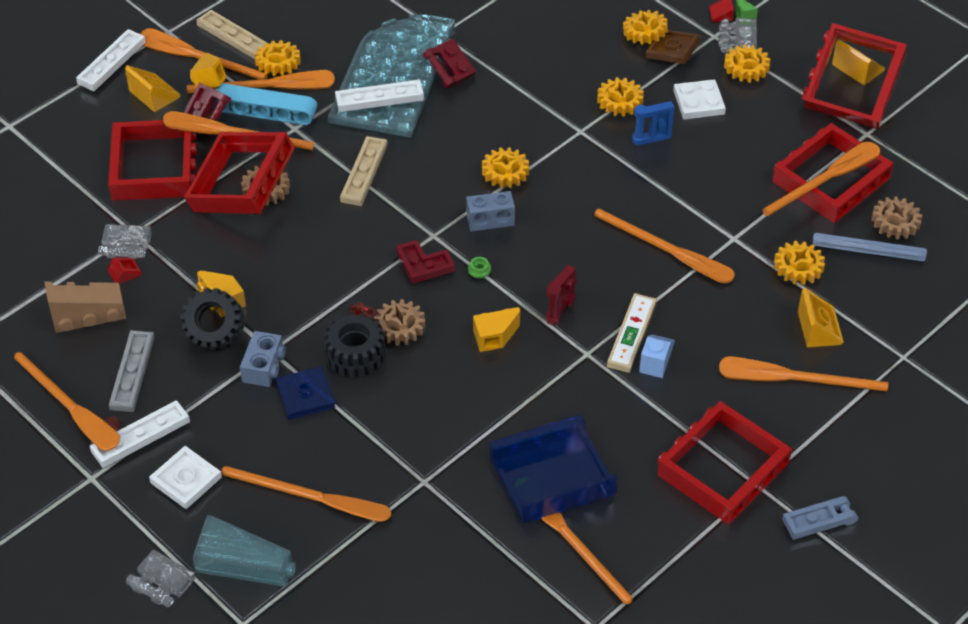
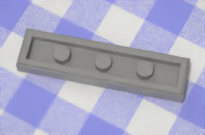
[109,330,155,412]

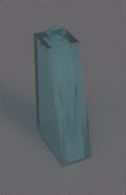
[193,515,296,587]

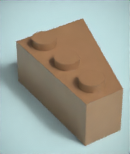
[44,281,126,333]

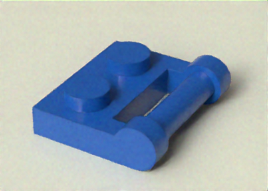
[632,101,674,145]

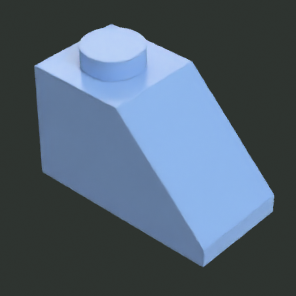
[639,334,675,378]

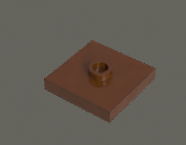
[646,30,701,64]

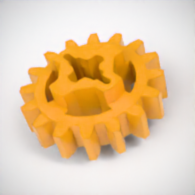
[623,10,668,45]
[255,40,300,76]
[724,44,770,83]
[597,77,644,116]
[482,147,529,188]
[774,241,825,285]

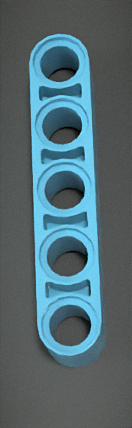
[212,84,317,125]

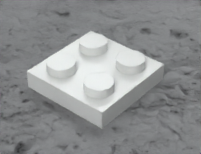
[673,79,726,120]
[149,446,222,509]

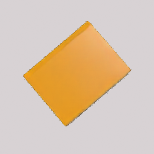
[832,39,885,85]
[125,65,181,112]
[798,288,844,347]

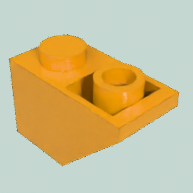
[190,53,226,88]
[196,271,246,317]
[473,307,520,352]

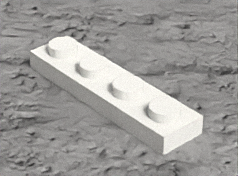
[76,29,146,91]
[335,80,424,112]
[90,400,190,468]

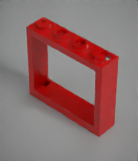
[802,23,907,129]
[108,120,197,201]
[773,123,894,223]
[184,132,295,214]
[657,401,792,525]

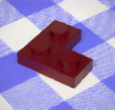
[396,240,455,284]

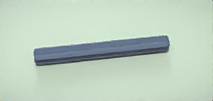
[812,233,927,262]

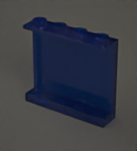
[489,414,617,524]

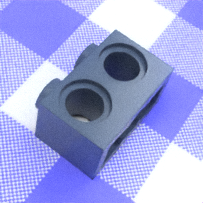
[466,191,515,232]
[240,331,286,387]

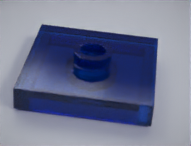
[276,366,335,420]

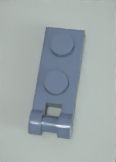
[782,496,858,540]

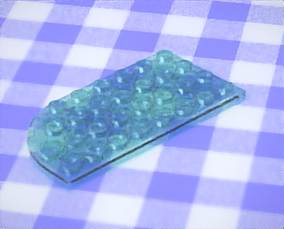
[328,15,455,138]

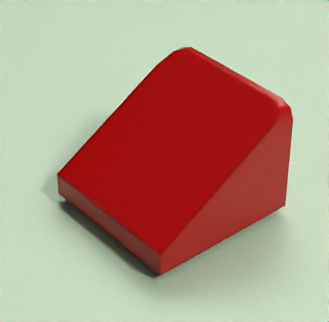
[709,0,734,22]
[108,257,142,284]

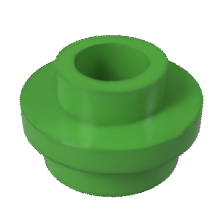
[468,257,491,278]

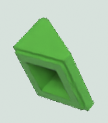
[735,0,758,27]

